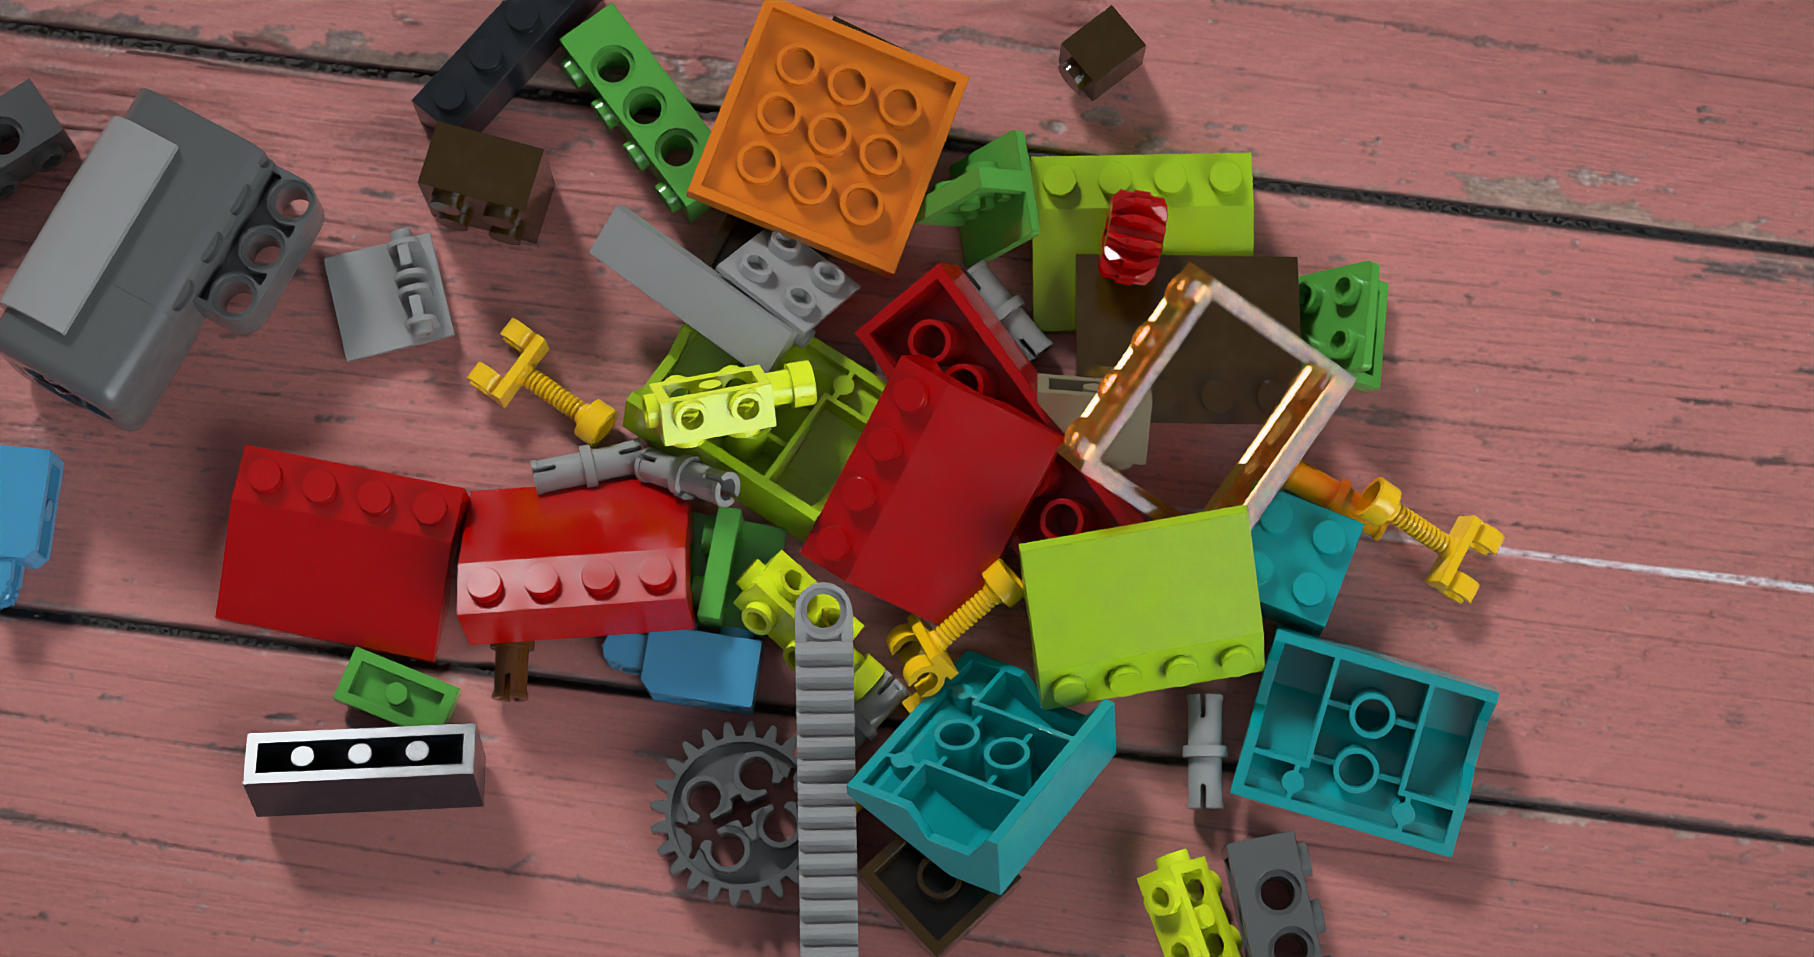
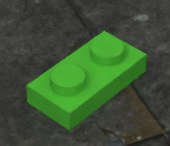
[333,647,462,727]

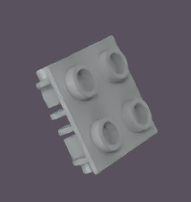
[323,228,455,362]
[715,229,861,349]

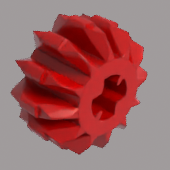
[1097,189,1168,286]

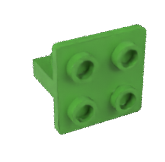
[915,130,1040,268]
[1298,260,1389,392]
[690,506,787,638]

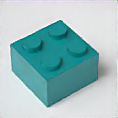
[1247,482,1365,636]

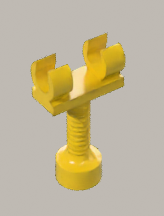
[466,318,619,448]
[1355,477,1505,604]
[886,558,1024,698]

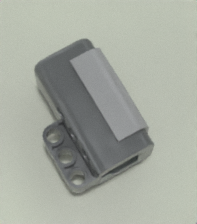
[0,88,325,432]

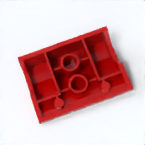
[800,355,1066,634]
[215,444,471,663]
[457,479,695,645]

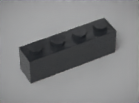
[411,0,602,133]
[243,723,486,817]

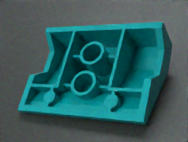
[1230,624,1500,858]
[846,649,1116,895]

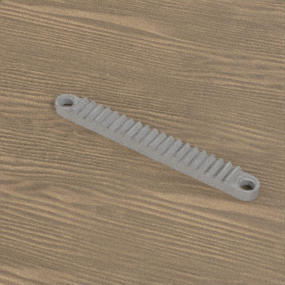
[795,582,859,957]

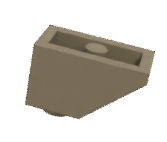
[1037,373,1152,470]

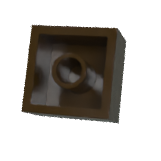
[417,121,555,245]
[858,835,1022,957]

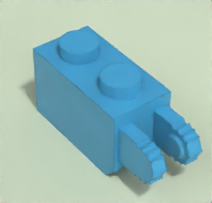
[0,445,65,610]
[601,623,765,716]

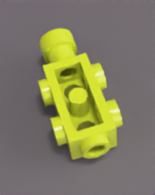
[641,360,817,448]
[733,549,885,702]
[1137,849,1242,957]

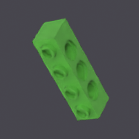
[559,3,712,223]

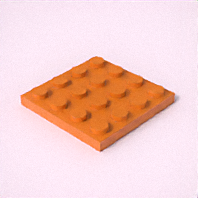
[686,0,970,279]

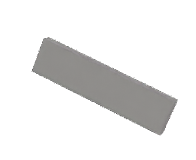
[589,205,798,373]

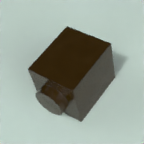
[1058,5,1146,102]

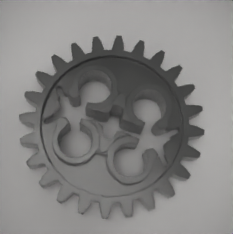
[650,721,799,908]

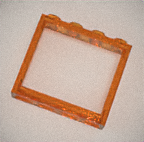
[1057,261,1358,529]

